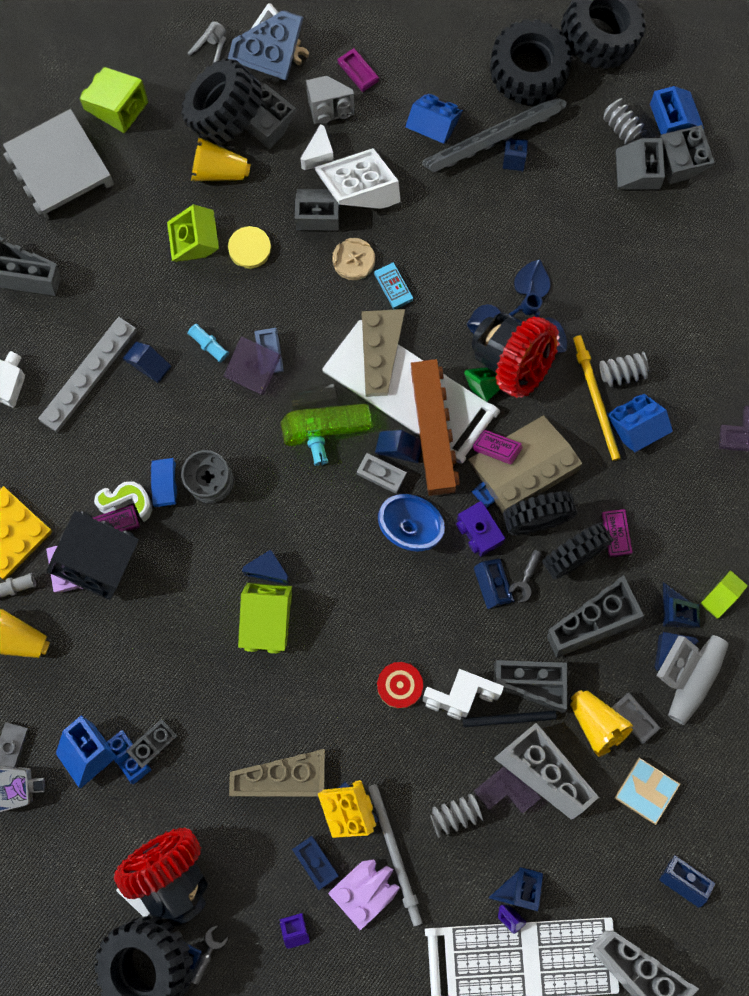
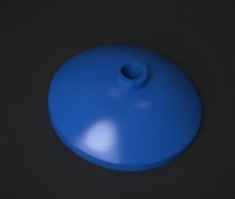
[378,494,445,551]

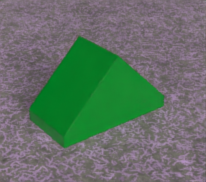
[464,368,500,402]

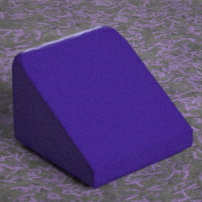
[498,905,527,934]
[279,913,310,949]

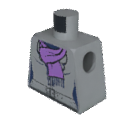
[0,766,45,812]

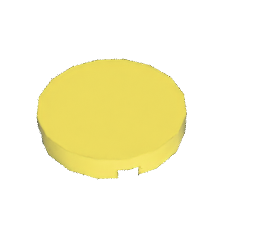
[228,226,271,269]

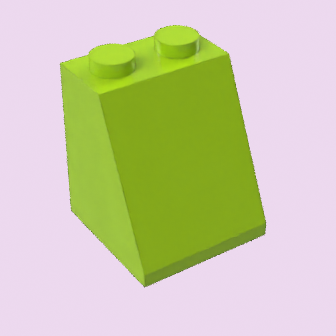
[80,67,148,134]
[238,583,292,653]

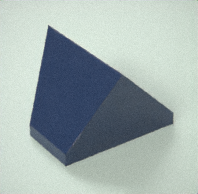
[663,582,700,628]
[488,867,543,911]

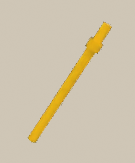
[573,335,621,461]

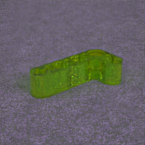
[281,404,373,446]

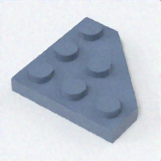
[228,10,304,80]

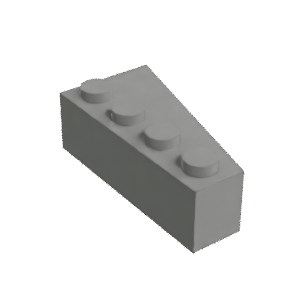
[494,723,599,820]
[589,931,699,996]

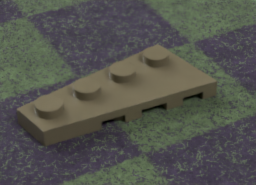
[362,309,405,397]
[229,749,325,797]

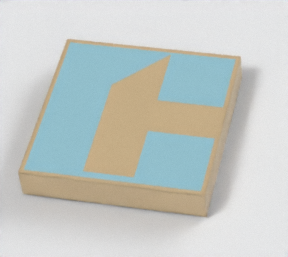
[614,758,680,825]

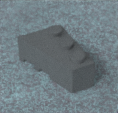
[0,237,61,296]
[494,660,567,713]

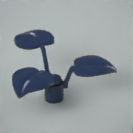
[467,259,567,353]

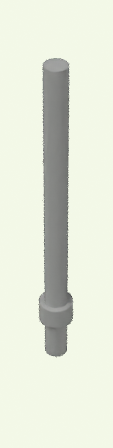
[368,784,423,926]

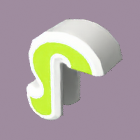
[94,482,152,522]

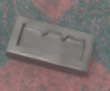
[611,693,660,744]
[0,722,29,767]

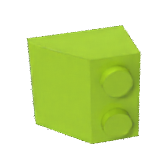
[167,204,219,262]

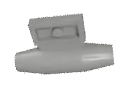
[656,635,729,725]

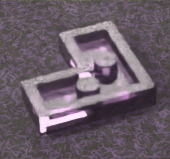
[719,406,749,451]
[474,767,541,814]

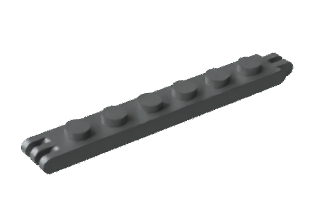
[423,98,566,172]

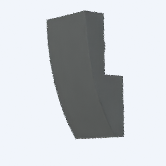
[126,719,177,768]

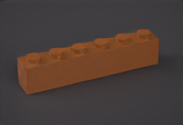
[411,359,459,496]

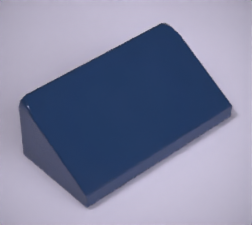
[474,559,514,609]
[660,855,715,908]

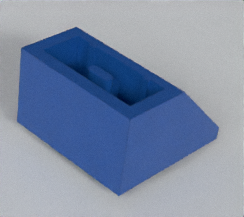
[650,86,704,135]
[405,94,463,143]
[607,394,673,452]
[56,715,117,788]

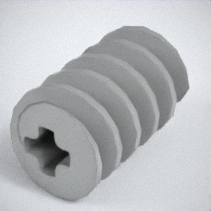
[603,98,647,145]
[599,351,649,387]
[430,794,483,838]

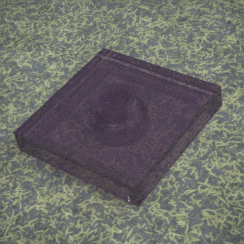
[223,336,281,395]

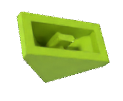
[700,570,748,619]

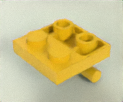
[318,780,376,838]

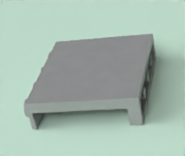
[3,109,114,220]

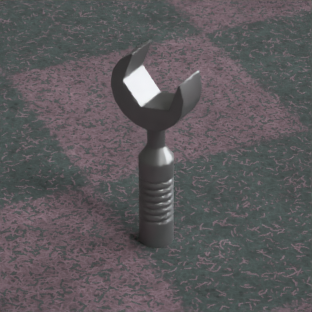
[509,550,542,603]
[190,926,228,985]

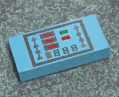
[374,262,413,310]

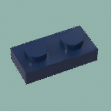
[292,836,339,890]

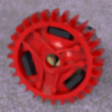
[472,313,560,398]
[114,828,208,926]

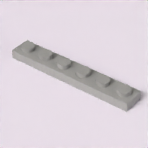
[38,317,137,433]

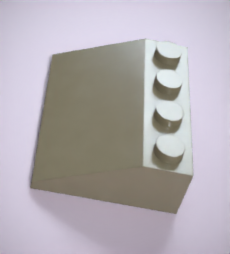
[468,415,582,516]

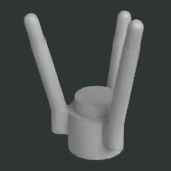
[188,21,226,63]

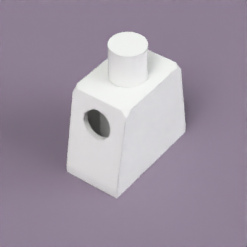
[0,351,25,408]

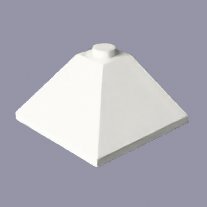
[315,148,400,209]

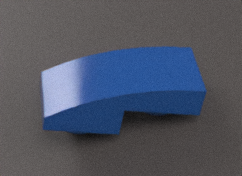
[151,458,177,507]
[107,730,152,784]

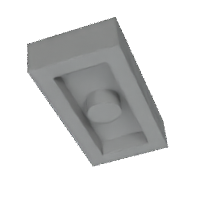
[356,453,407,494]

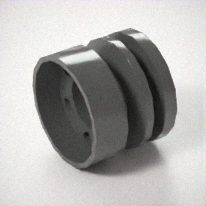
[181,450,234,503]

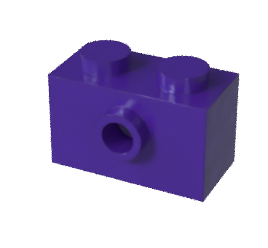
[456,501,505,557]

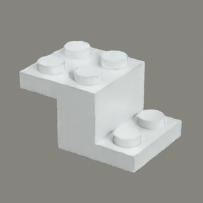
[423,669,504,720]

